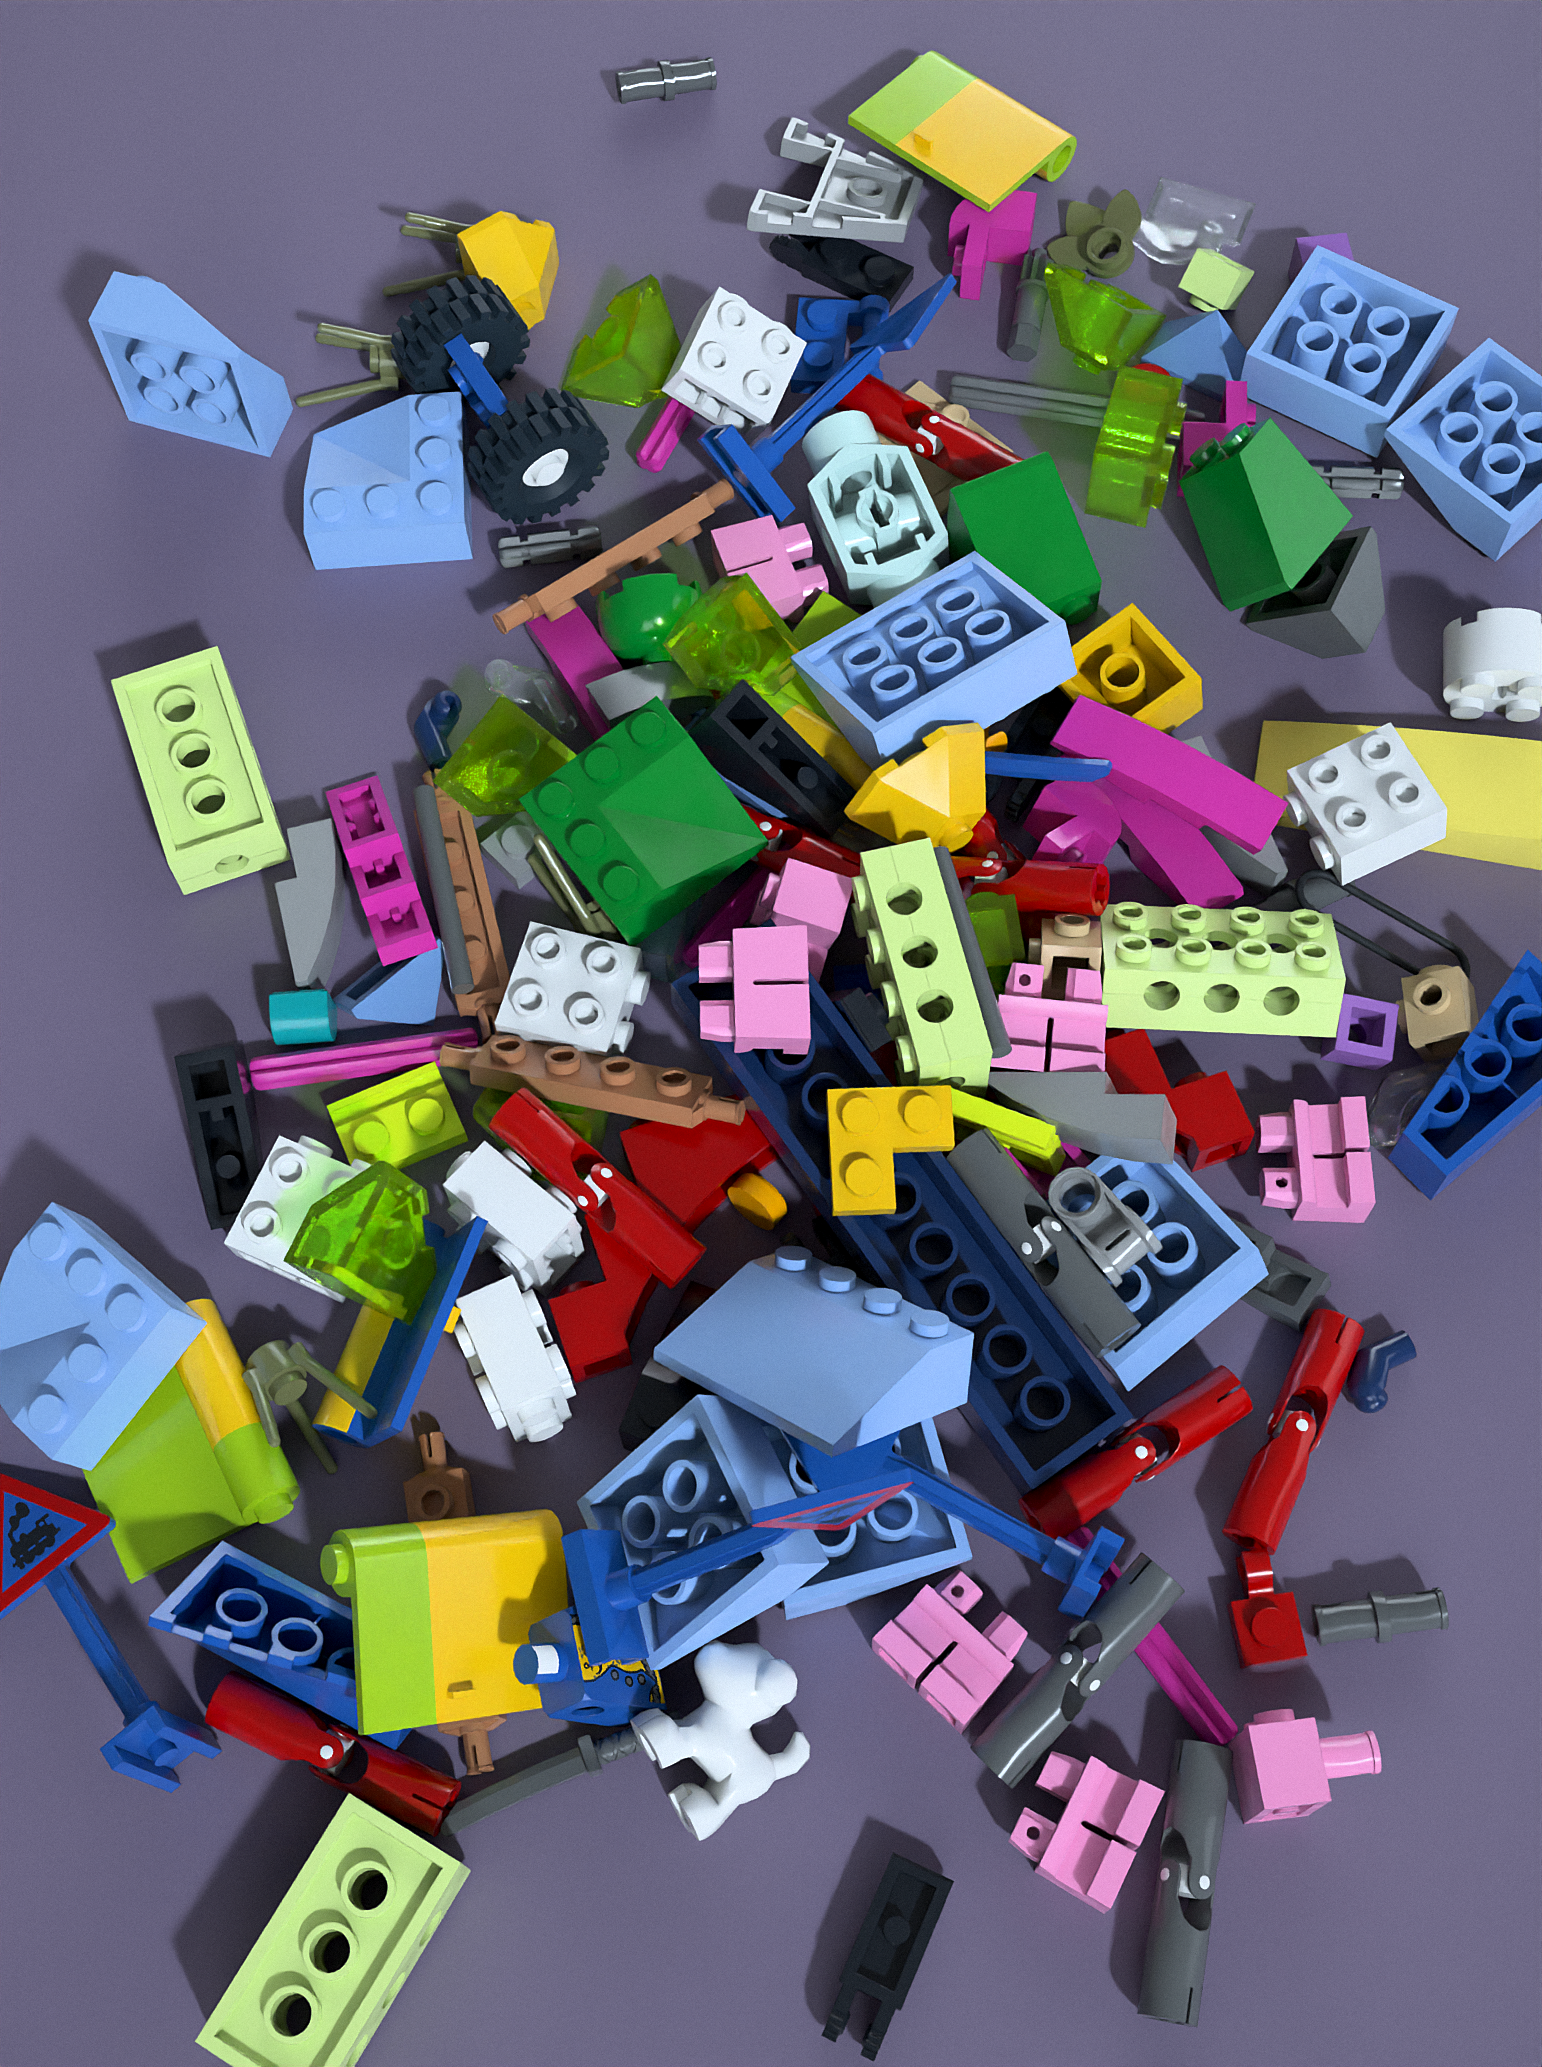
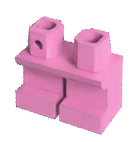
[710,515,829,642]
[698,925,811,1054]
[991,962,1108,1072]
[1254,1096,1376,1223]
[871,1569,1028,1734]
[1008,1751,1165,1914]

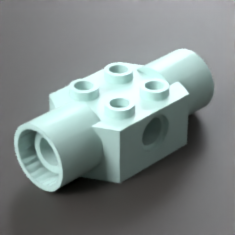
[802,410,950,608]

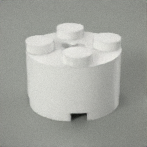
[1443,608,1542,722]

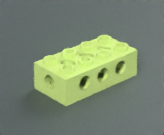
[111,646,291,895]
[851,838,993,1099]
[1098,902,1346,1037]
[195,1793,471,2067]

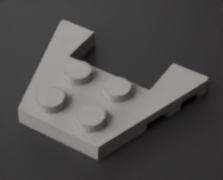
[746,117,925,243]

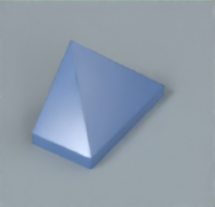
[1140,310,1247,402]
[333,936,445,1026]

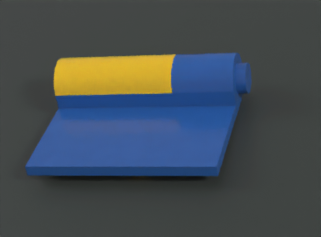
[312,1216,488,1449]

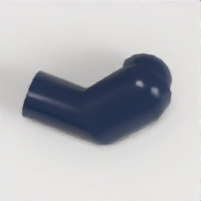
[413,690,462,773]
[1346,1330,1417,1413]

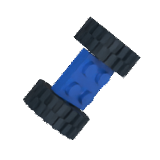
[390,275,609,525]

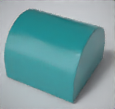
[269,989,337,1045]

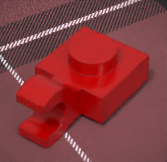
[1227,1548,1308,1669]

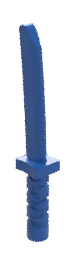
[985,751,1113,782]

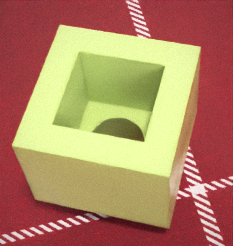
[1178,248,1254,312]

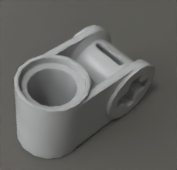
[1048,1167,1163,1288]

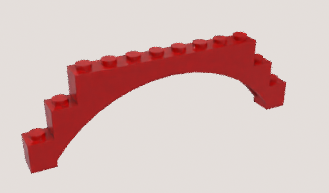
[548,1018,1255,1384]

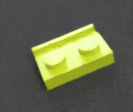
[326,1061,468,1175]
[951,1088,1066,1177]

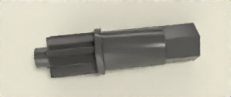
[1006,248,1054,362]

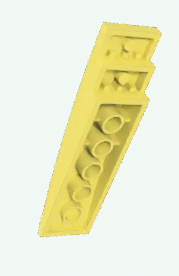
[1254,720,1542,870]

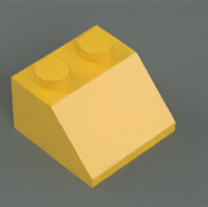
[1058,603,1203,734]

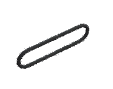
[1295,869,1471,979]

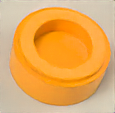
[728,1173,787,1230]

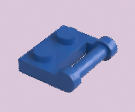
[790,295,890,394]

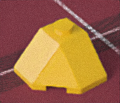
[457,211,559,330]
[844,722,986,854]

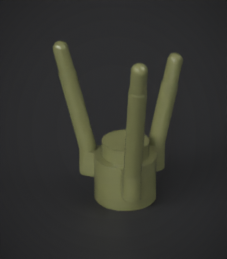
[382,212,473,297]
[296,323,406,407]
[528,834,623,942]
[242,1340,378,1474]

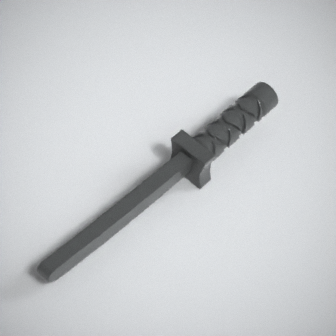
[440,1709,681,1837]

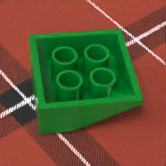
[518,695,769,947]

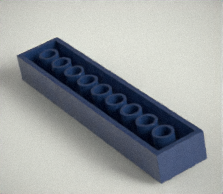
[671,918,1134,1496]

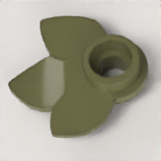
[1047,189,1142,279]

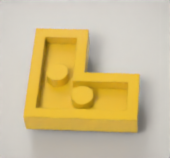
[826,1085,955,1216]

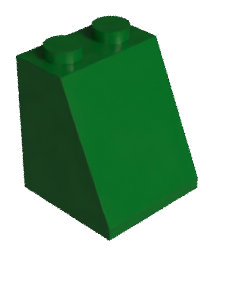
[1179,417,1353,612]
[946,451,1102,625]

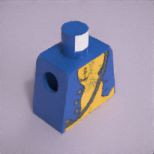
[513,1605,667,1728]

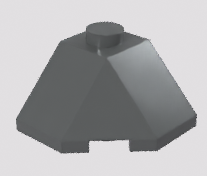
[1246,526,1385,659]

